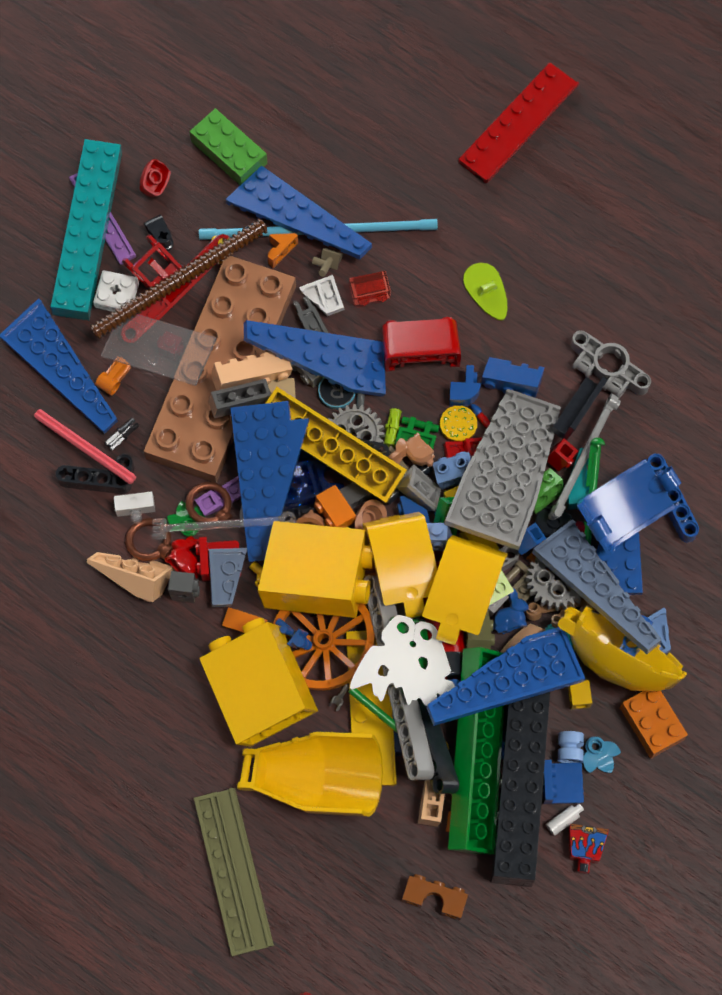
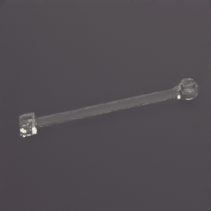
[152,512,297,539]

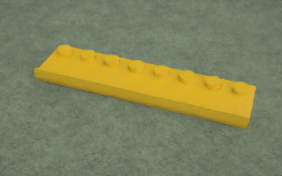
[346,631,397,786]

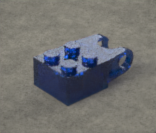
[284,460,345,510]

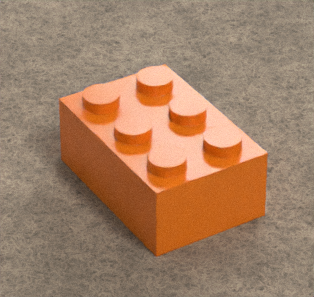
[620,691,688,759]

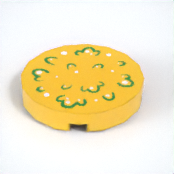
[440,406,477,442]

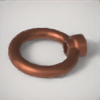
[185,482,233,527]
[125,518,173,561]

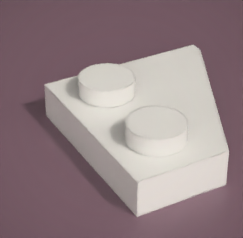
[299,275,345,316]

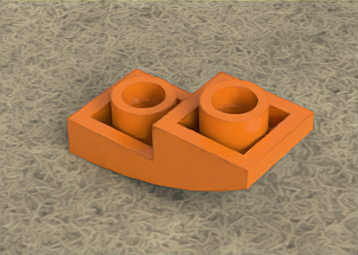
[222,607,268,633]

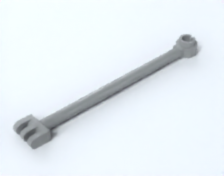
[548,394,621,520]

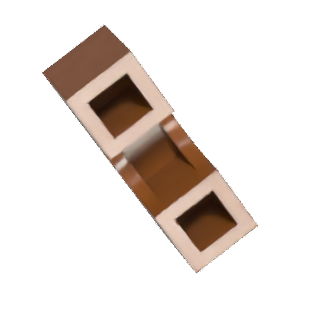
[402,874,468,921]

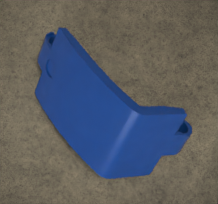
[577,459,682,555]

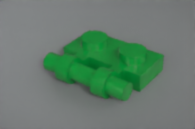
[395,416,440,449]

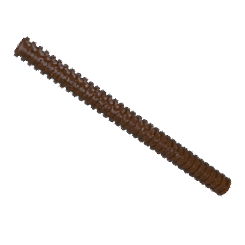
[90,219,267,339]

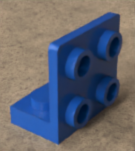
[543,760,584,804]

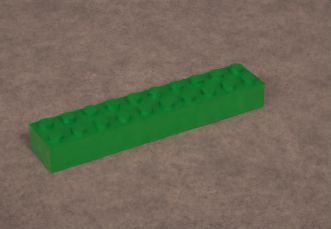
[448,647,505,855]

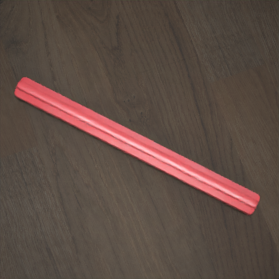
[34,409,136,484]

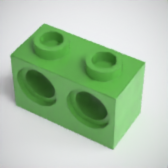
[533,468,564,514]

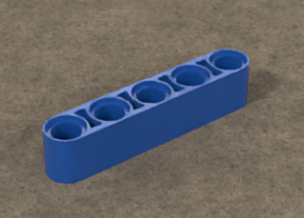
[647,454,699,543]

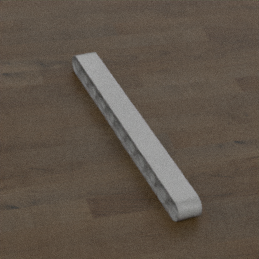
[364,575,434,780]

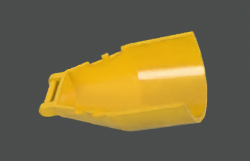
[237,732,383,817]

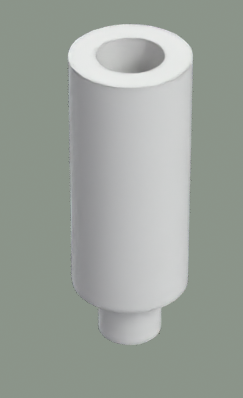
[545,804,584,836]

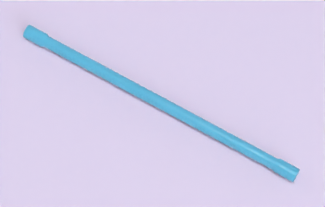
[199,219,438,240]

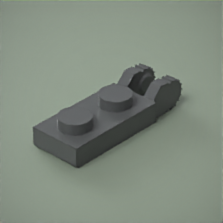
[293,296,328,333]

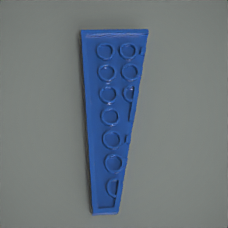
[226,166,372,259]
[0,299,118,434]

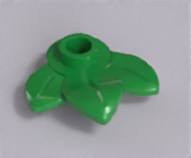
[167,501,205,537]

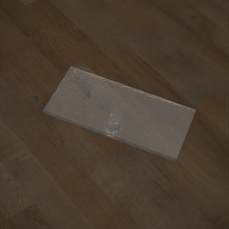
[101,314,217,386]

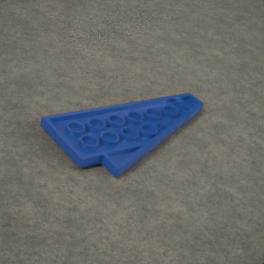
[231,401,309,562]

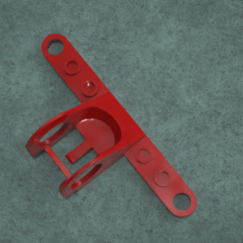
[121,234,229,344]

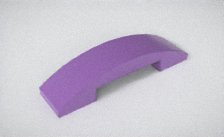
[195,476,241,516]

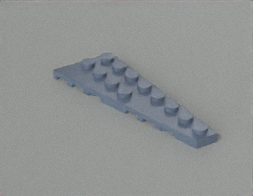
[532,519,662,654]

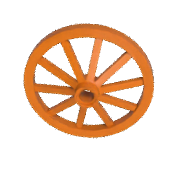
[273,604,376,691]

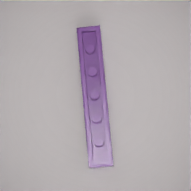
[69,173,136,265]

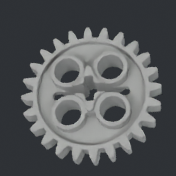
[328,404,385,451]
[526,557,582,611]

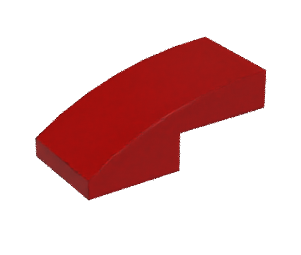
[443,438,482,458]

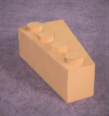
[211,352,292,391]

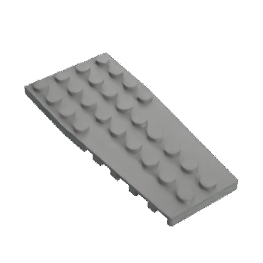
[444,389,561,550]

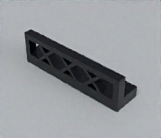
[551,377,608,440]

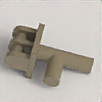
[312,248,343,277]

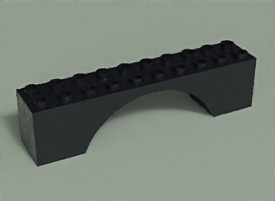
[491,692,550,887]

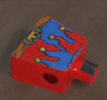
[568,824,609,874]

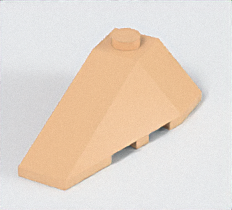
[87,552,174,602]

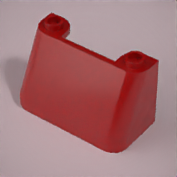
[382,317,461,372]

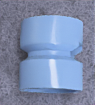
[557,731,584,763]

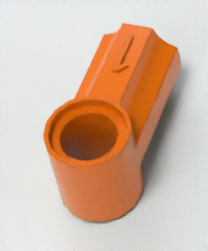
[95,357,131,396]

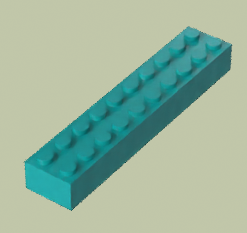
[51,139,122,321]

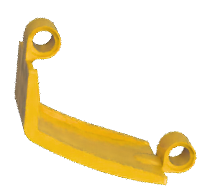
[362,512,437,618]
[422,535,508,645]

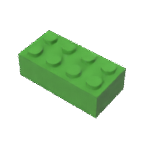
[190,108,268,185]

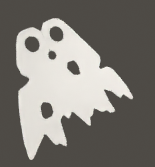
[350,615,455,706]

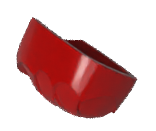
[140,159,171,198]

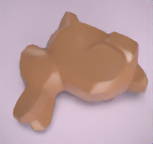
[388,433,435,467]

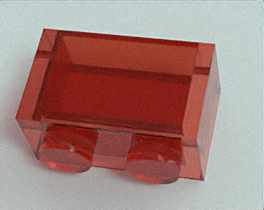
[349,271,391,306]

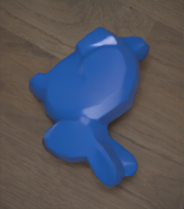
[493,588,529,634]

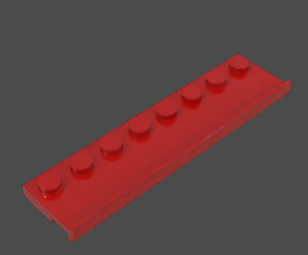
[458,62,579,183]

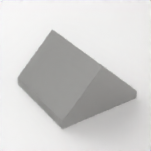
[397,465,441,511]

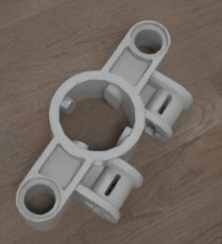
[571,330,651,399]

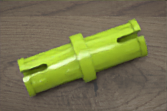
[384,408,402,448]

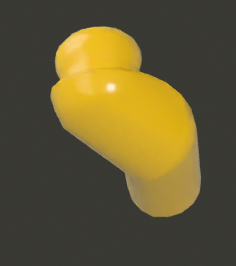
[249,561,263,588]

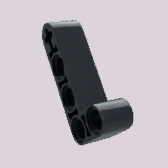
[56,454,134,494]

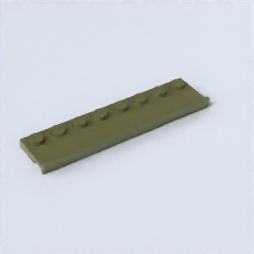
[194,788,274,957]

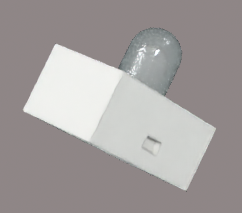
[114,492,155,524]

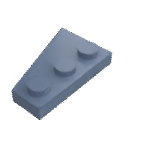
[208,548,247,607]

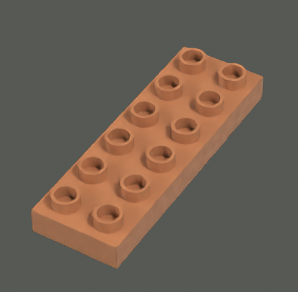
[144,255,296,483]

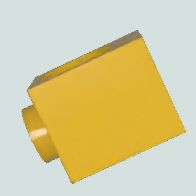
[568,680,592,710]

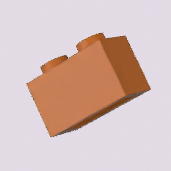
[314,484,356,528]

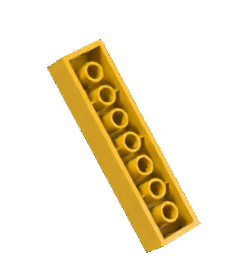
[265,386,407,503]

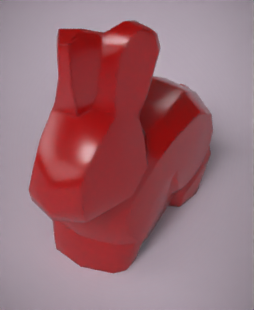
[165,536,199,579]

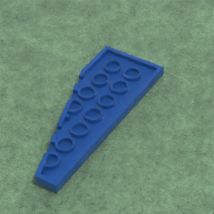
[243,320,386,397]
[427,627,585,726]

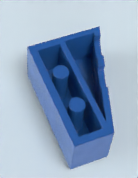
[481,357,545,398]

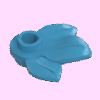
[583,737,621,773]

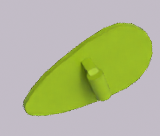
[463,263,507,321]

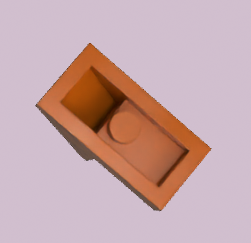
[267,233,298,268]

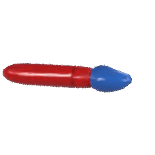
[471,404,491,429]

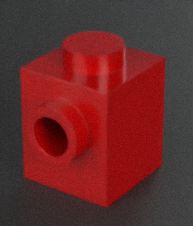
[547,438,578,472]

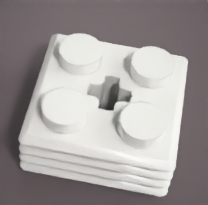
[93,270,139,312]

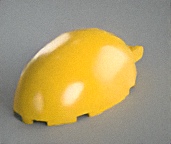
[558,606,687,692]

